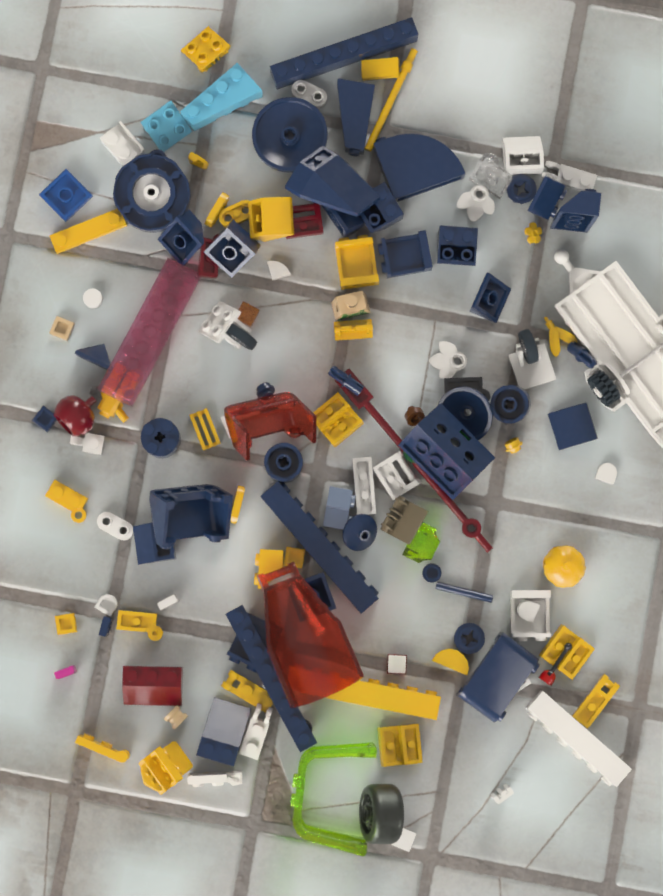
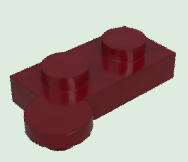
[197,234,219,279]

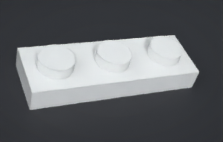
[352,457,376,515]

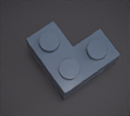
[323,486,356,530]

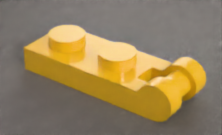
[221,669,273,713]
[572,673,620,729]
[75,733,130,762]

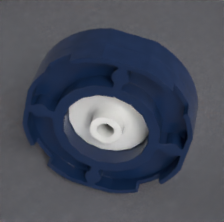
[113,154,191,233]

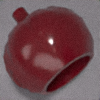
[54,395,97,437]

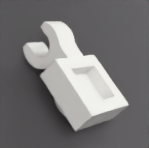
[70,433,105,455]

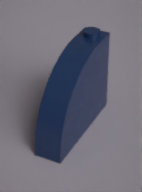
[373,134,466,202]

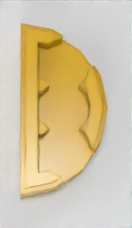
[431,649,469,676]

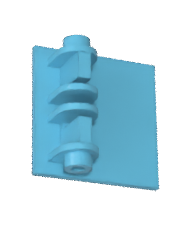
[141,100,192,152]

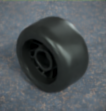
[359,784,404,844]

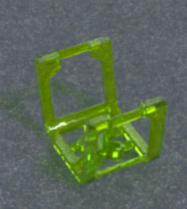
[290,742,377,856]

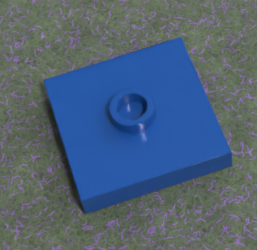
[39,169,93,222]

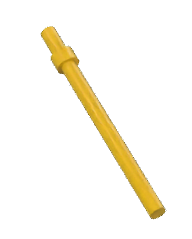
[365,48,418,152]

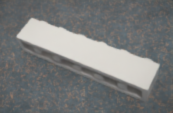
[526,690,632,787]

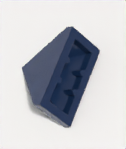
[75,344,113,372]

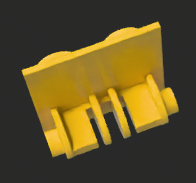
[181,26,230,73]

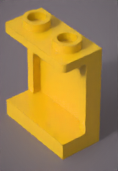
[335,235,379,290]

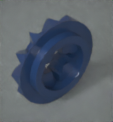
[506,174,537,205]
[454,623,485,654]

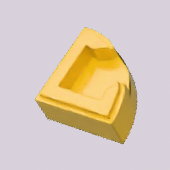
[188,152,209,170]

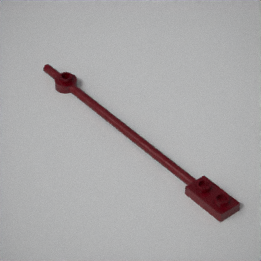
[335,368,493,553]

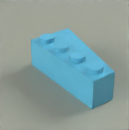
[180,63,263,131]

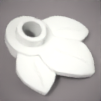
[457,185,495,222]
[429,341,467,379]

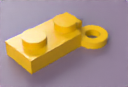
[45,479,88,523]

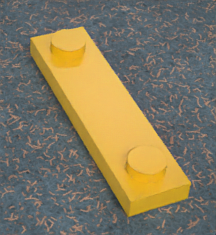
[49,208,127,254]

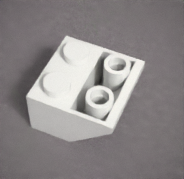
[502,136,544,175]

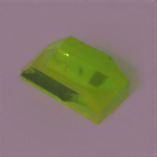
[402,522,440,563]

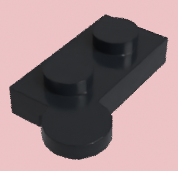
[444,377,491,401]

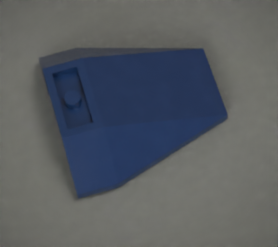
[285,146,380,217]

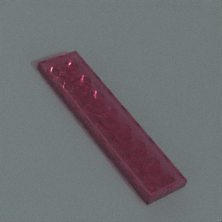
[98,258,201,407]

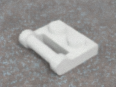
[372,450,422,501]

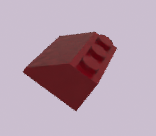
[122,666,183,706]

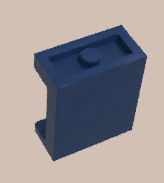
[377,230,433,278]

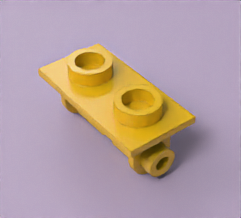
[334,319,373,341]

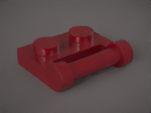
[286,202,324,239]

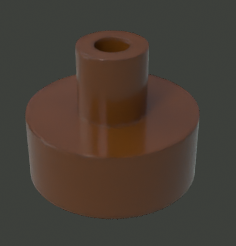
[404,406,425,426]

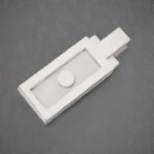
[187,771,242,787]

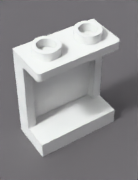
[510,590,551,641]

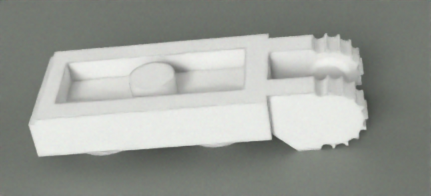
[542,161,597,191]
[239,703,273,760]

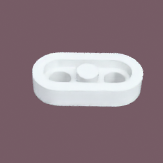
[292,80,327,108]
[97,512,134,541]

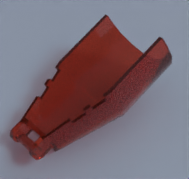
[257,561,364,708]

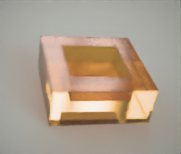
[238,301,260,327]

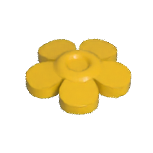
[524,222,542,244]

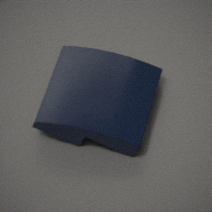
[548,402,598,450]

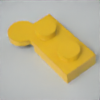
[116,610,163,641]

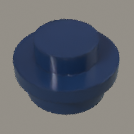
[256,382,275,400]
[422,563,442,583]

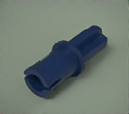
[567,341,597,368]
[328,366,365,396]

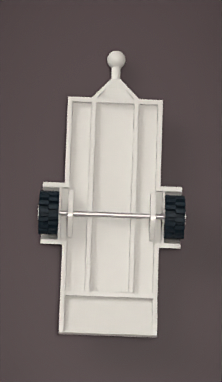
[554,249,663,448]

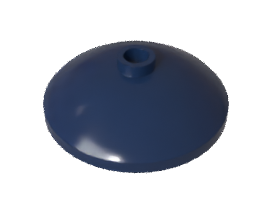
[438,386,493,440]

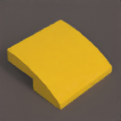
[309,392,364,447]
[539,624,595,680]
[377,724,423,767]

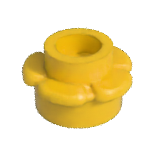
[504,437,523,454]

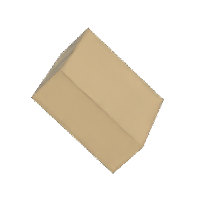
[49,316,75,341]

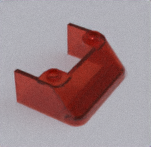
[224,392,317,461]

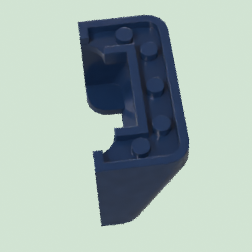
[149,484,233,549]
[456,632,540,723]

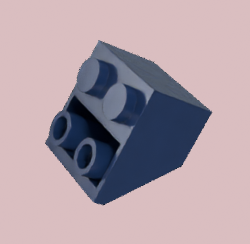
[360,182,404,233]
[437,225,478,266]
[133,522,176,565]

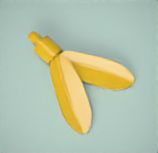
[544,317,578,357]

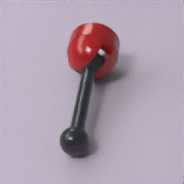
[538,643,572,686]

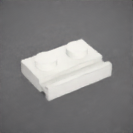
[100,121,145,166]

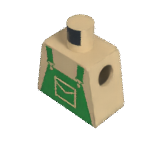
[331,291,371,321]

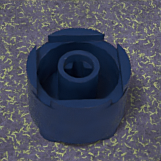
[490,385,531,424]
[141,418,181,459]
[264,443,303,483]

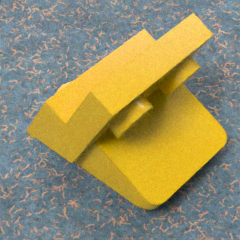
[138,741,193,795]

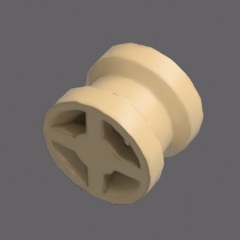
[164,705,188,730]

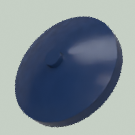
[252,97,328,173]

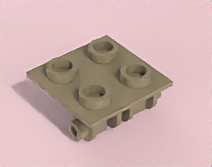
[380,495,429,545]

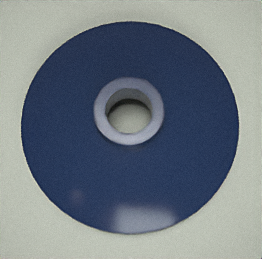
[342,514,377,551]

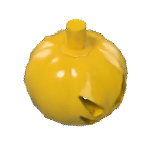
[543,545,586,588]

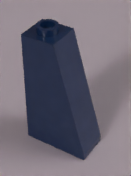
[337,79,375,157]

